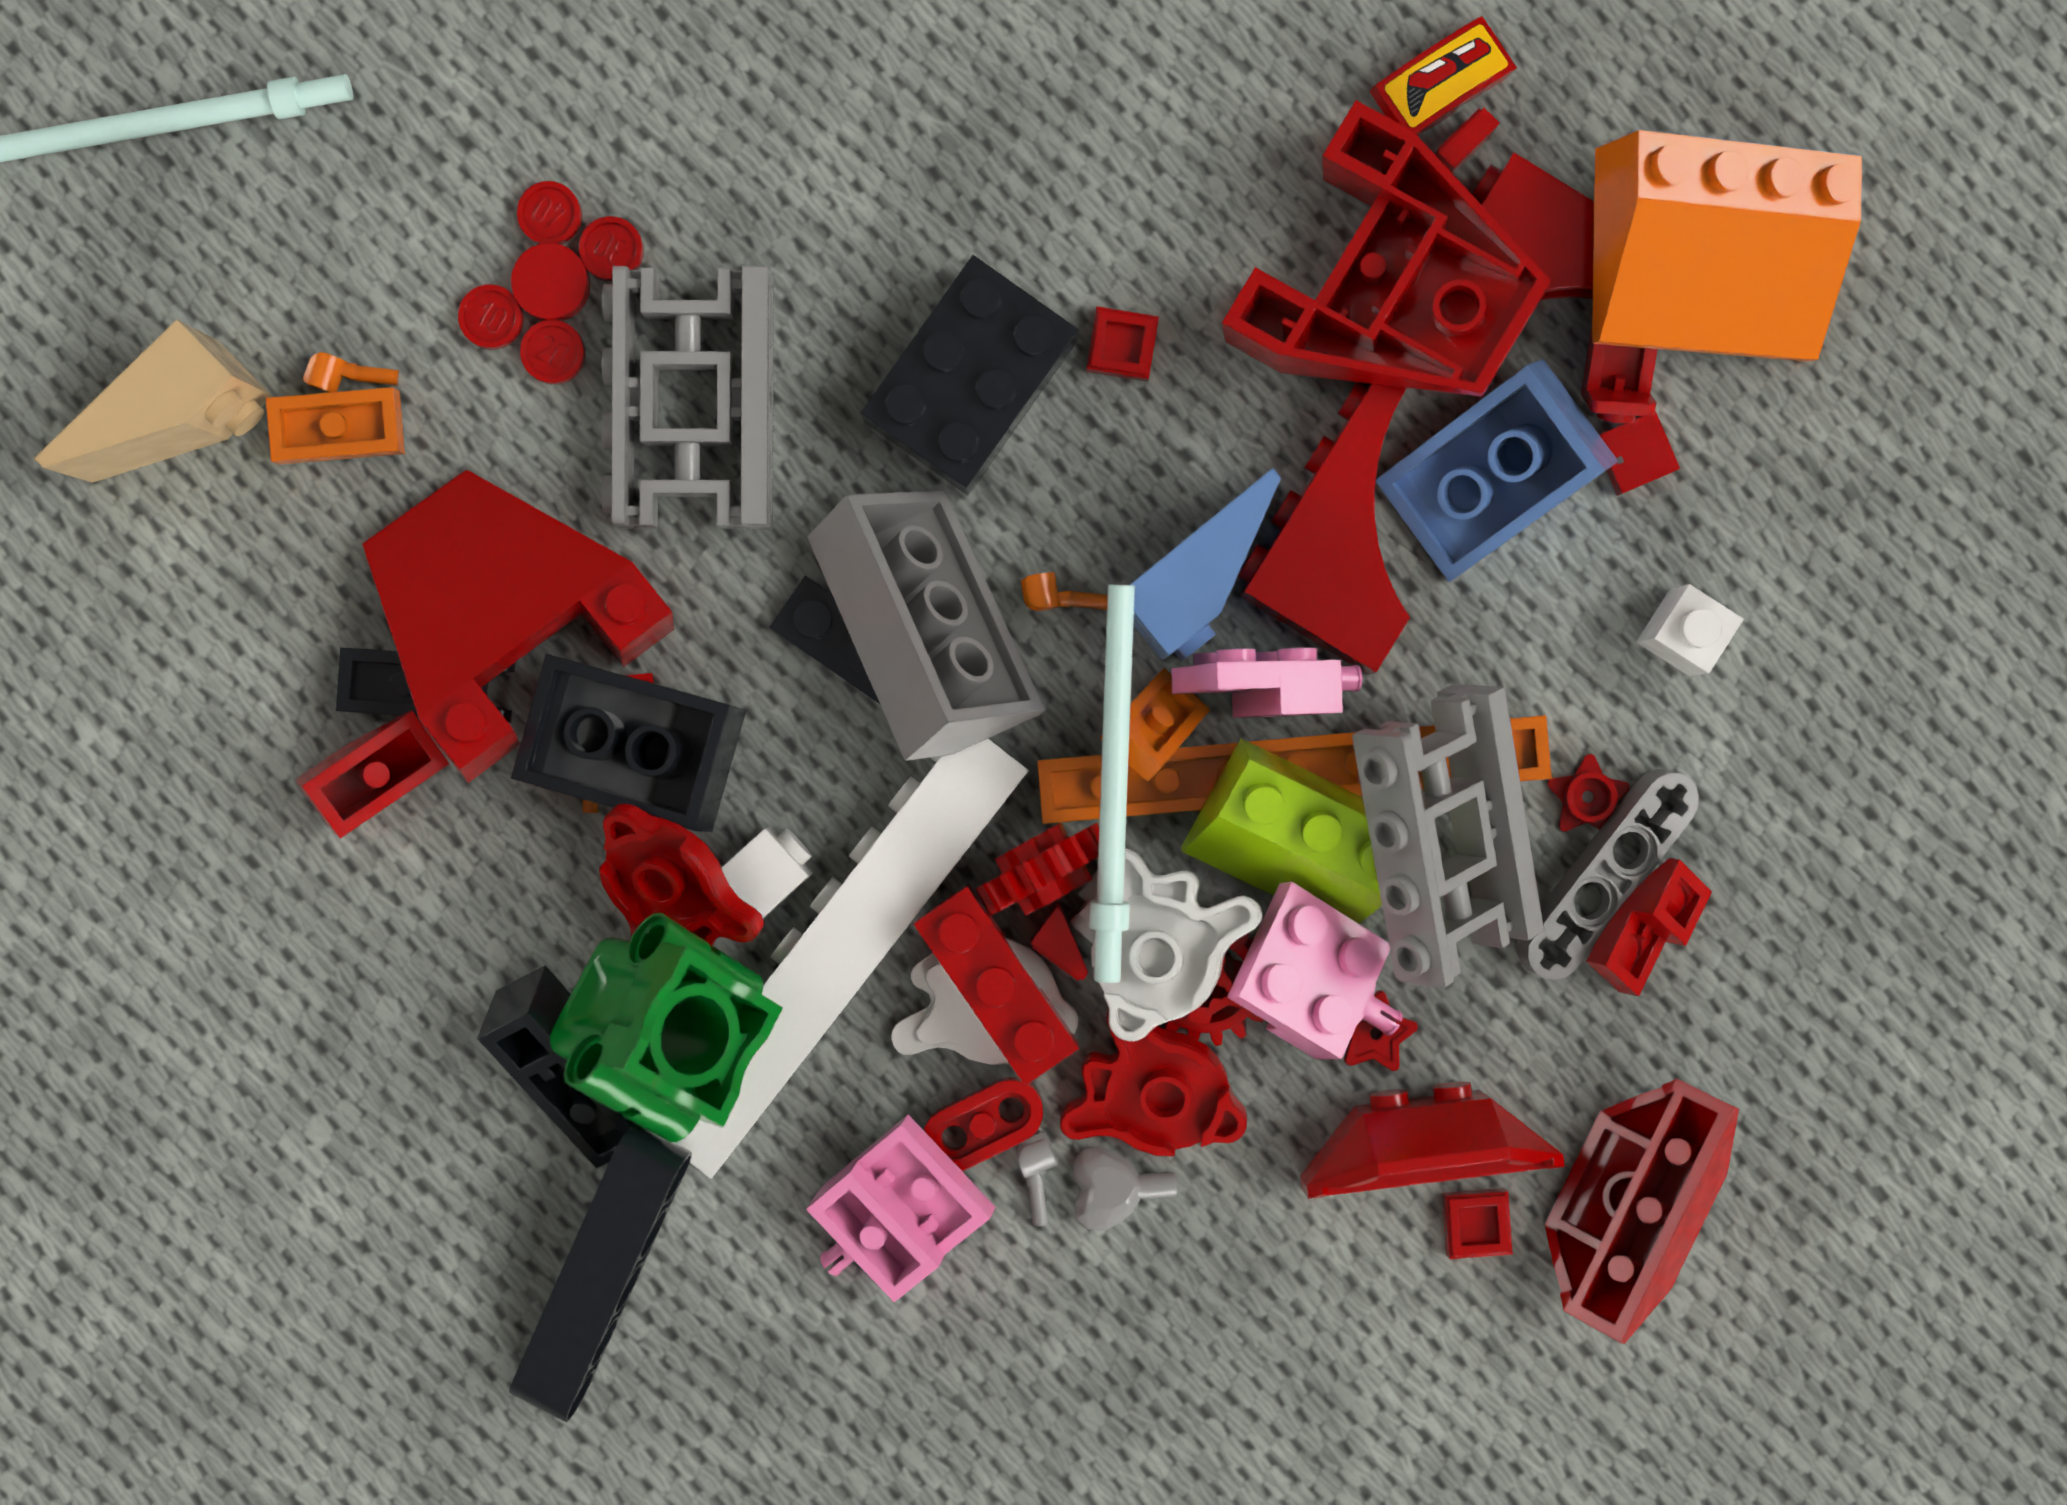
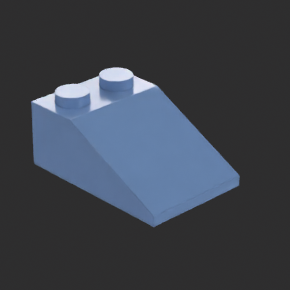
[1376,359,1619,582]
[1130,468,1281,661]

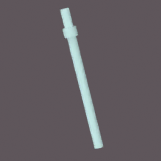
[0,74,353,162]
[1089,585,1135,983]

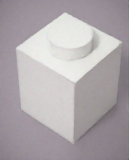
[1636,584,1744,676]
[722,827,813,919]

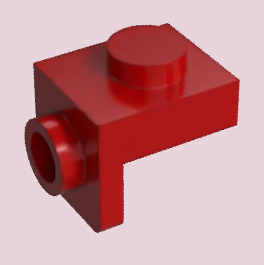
[1581,324,1658,423]

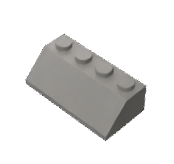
[807,490,1045,761]

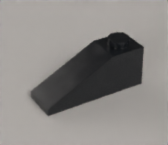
[477,965,644,1169]

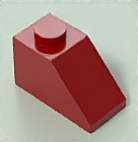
[295,710,450,839]

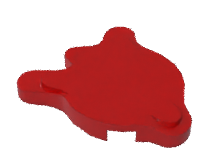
[599,804,764,947]
[1060,1007,1247,1157]

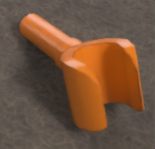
[302,352,399,393]
[1021,572,1108,611]

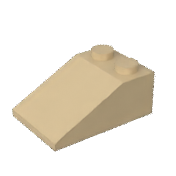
[34,319,272,483]

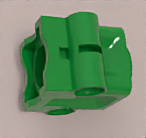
[550,913,783,1142]

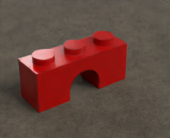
[913,883,1079,1086]

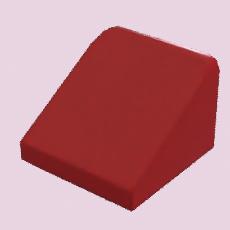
[1030,902,1088,981]

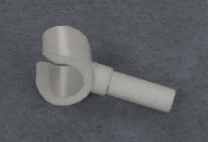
[1017,1132,1058,1226]

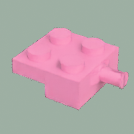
[1171,648,1363,718]
[1227,882,1403,1059]
[806,1114,996,1302]

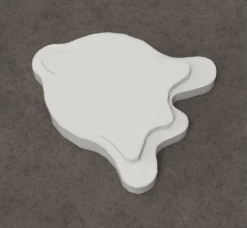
[1092,849,1262,1041]
[891,938,1078,1065]

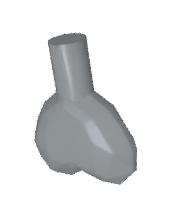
[1073,1146,1177,1231]

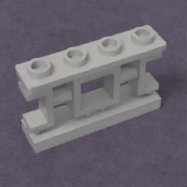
[601,265,774,530]
[1352,684,1544,989]

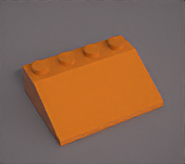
[1592,130,1862,361]

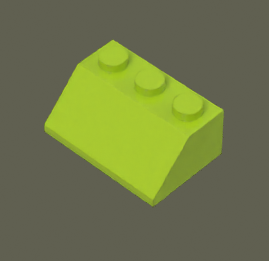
[1181,738,1382,924]

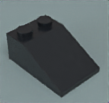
[510,654,747,832]

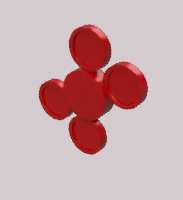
[458,181,644,385]

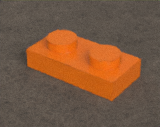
[266,387,405,465]
[1100,667,1211,782]

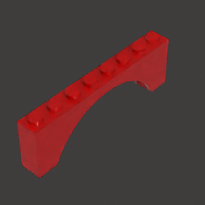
[1237,152,1594,675]

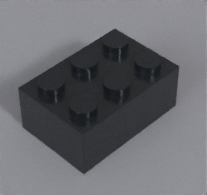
[860,255,1079,496]

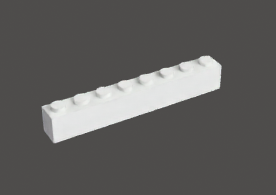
[673,739,1029,1179]

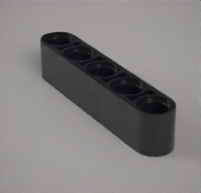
[509,1123,692,1423]

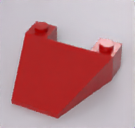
[1222,100,1551,397]
[362,469,674,783]

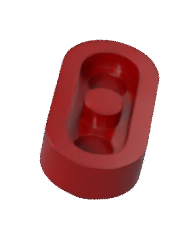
[924,1077,1043,1171]

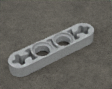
[1516,769,1699,980]

